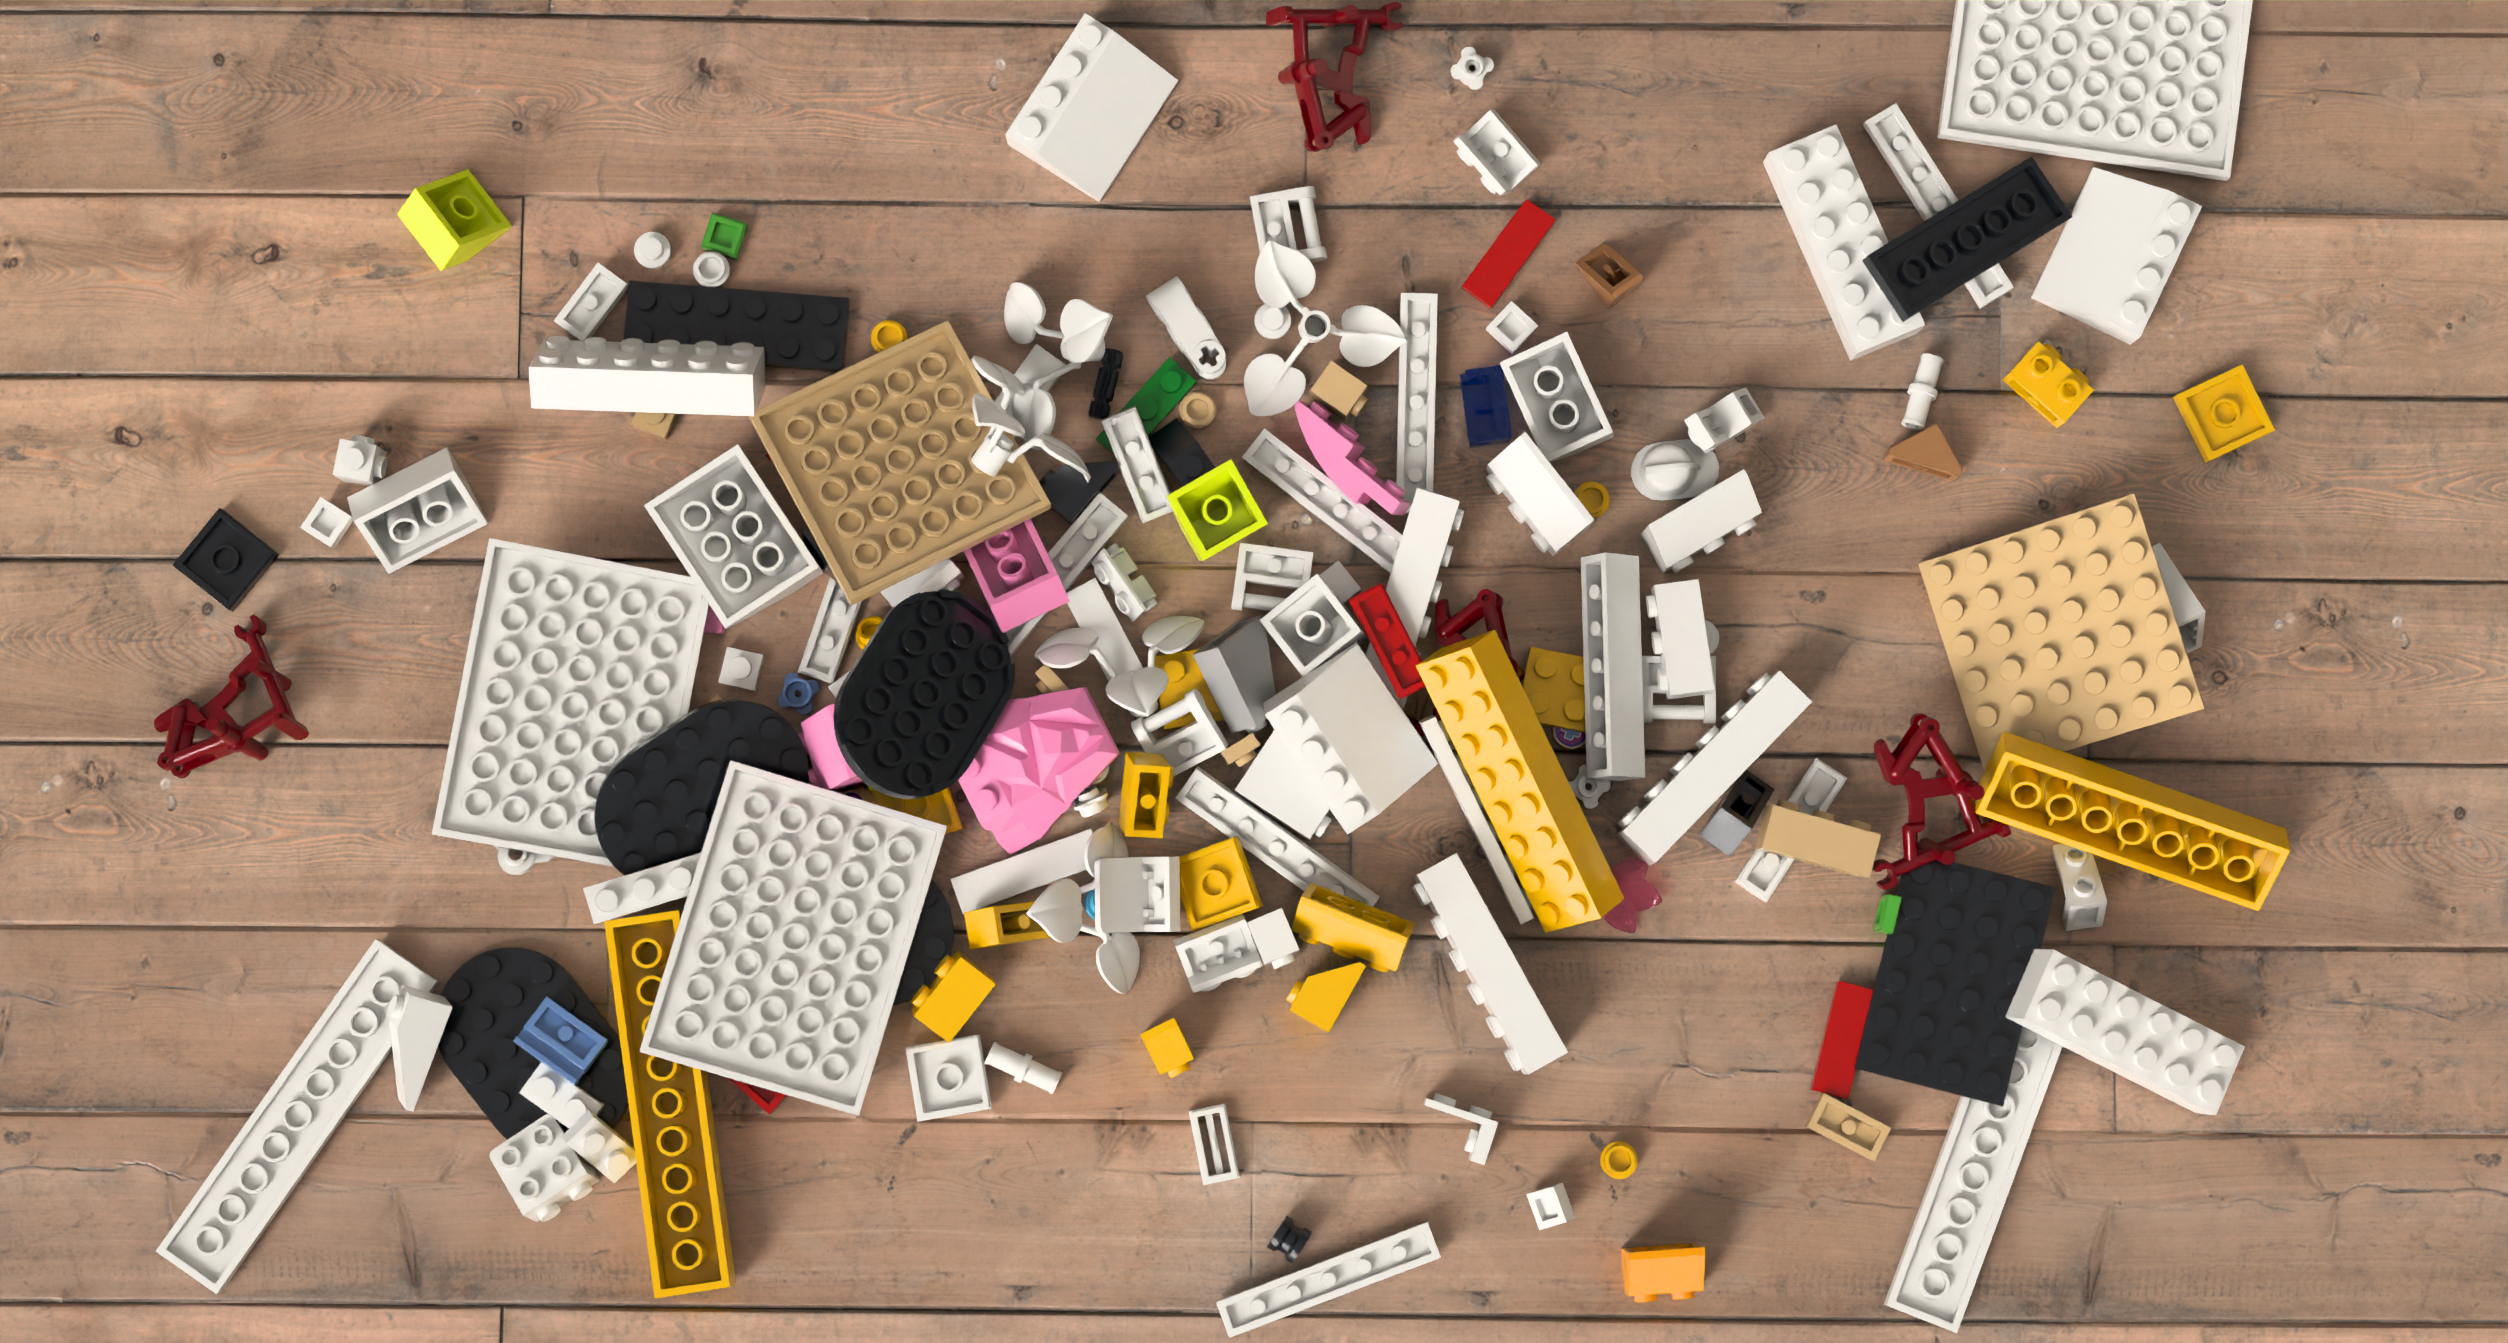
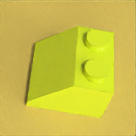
[397,169,512,271]
[1166,459,1268,561]

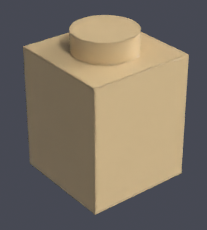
[1309,361,1369,422]

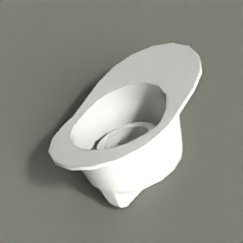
[1631,439,1719,501]

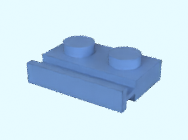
[513,996,608,1086]

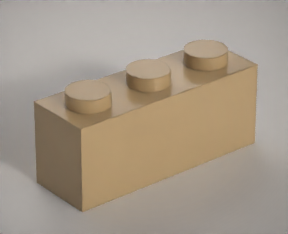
[1755,800,1881,878]

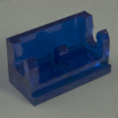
[1460,365,1512,448]

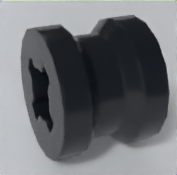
[1267,1216,1312,1263]

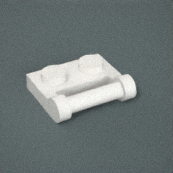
[1250,186,1328,263]
[1231,543,1313,611]
[1642,656,1716,723]
[1131,688,1229,776]

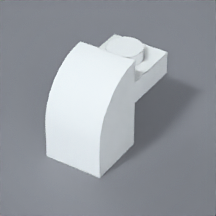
[1684,387,1765,454]

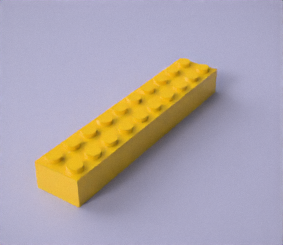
[604,910,736,1298]

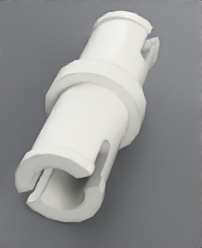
[1901,353,1944,431]
[984,1042,1062,1094]

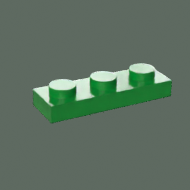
[1096,357,1197,458]

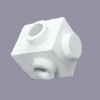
[332,435,388,486]

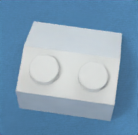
[1259,574,1368,677]

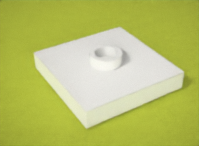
[905,1034,992,1122]

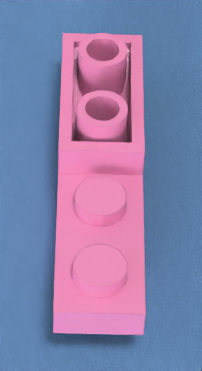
[1294,401,1412,516]

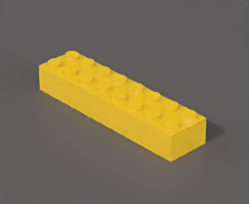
[1416,630,1624,933]
[1975,731,2291,911]

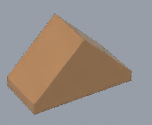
[1576,243,1643,309]
[1883,423,1962,481]

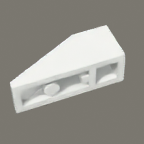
[388,985,452,1112]

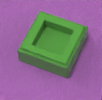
[701,213,748,260]
[1873,894,1902,935]

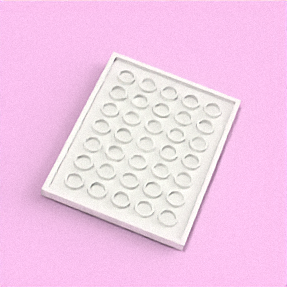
[1937,0,2253,181]
[432,538,709,867]
[639,760,947,1116]

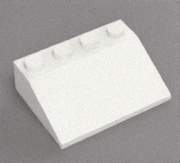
[1005,13,1179,202]
[2031,167,2202,345]
[644,444,823,629]
[1263,642,1438,835]

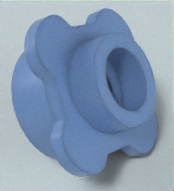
[777,673,820,715]

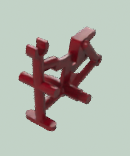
[1266,2,1403,152]
[1407,589,1525,737]
[154,614,309,779]
[1872,713,2011,890]

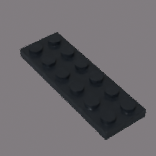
[1862,156,2072,322]
[624,281,850,372]

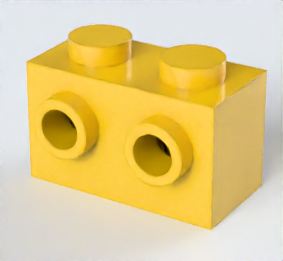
[2002,341,2094,428]
[1118,752,1174,838]
[911,950,996,1043]

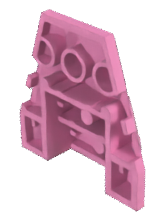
[958,687,1120,855]

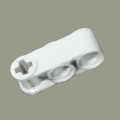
[1146,276,1226,380]

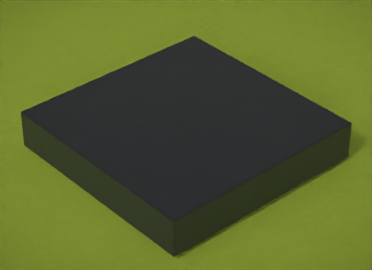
[173,508,280,612]

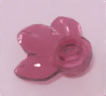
[1604,859,1662,933]

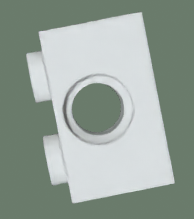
[1247,908,1300,970]

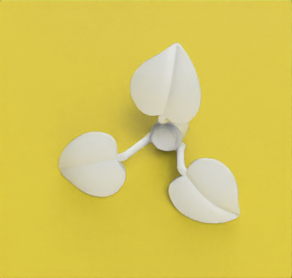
[1244,241,1406,416]
[1004,282,1113,450]
[971,355,1091,482]
[1034,616,1205,717]
[1027,822,1140,994]

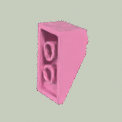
[964,519,1070,633]
[798,704,867,793]

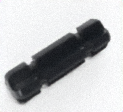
[1088,348,1123,420]

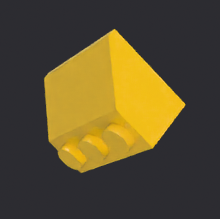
[1291,882,1415,972]

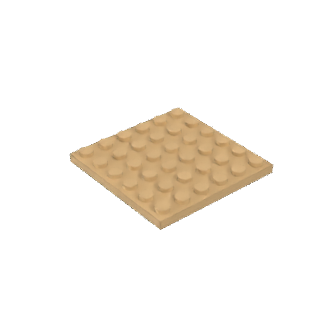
[749,320,1051,606]
[1918,494,2206,771]

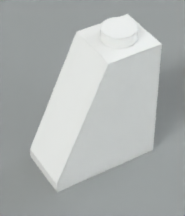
[2153,543,2206,653]
[1235,729,1332,841]

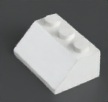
[1500,332,1614,462]
[1485,432,1594,556]
[347,447,488,574]
[1640,469,1762,573]

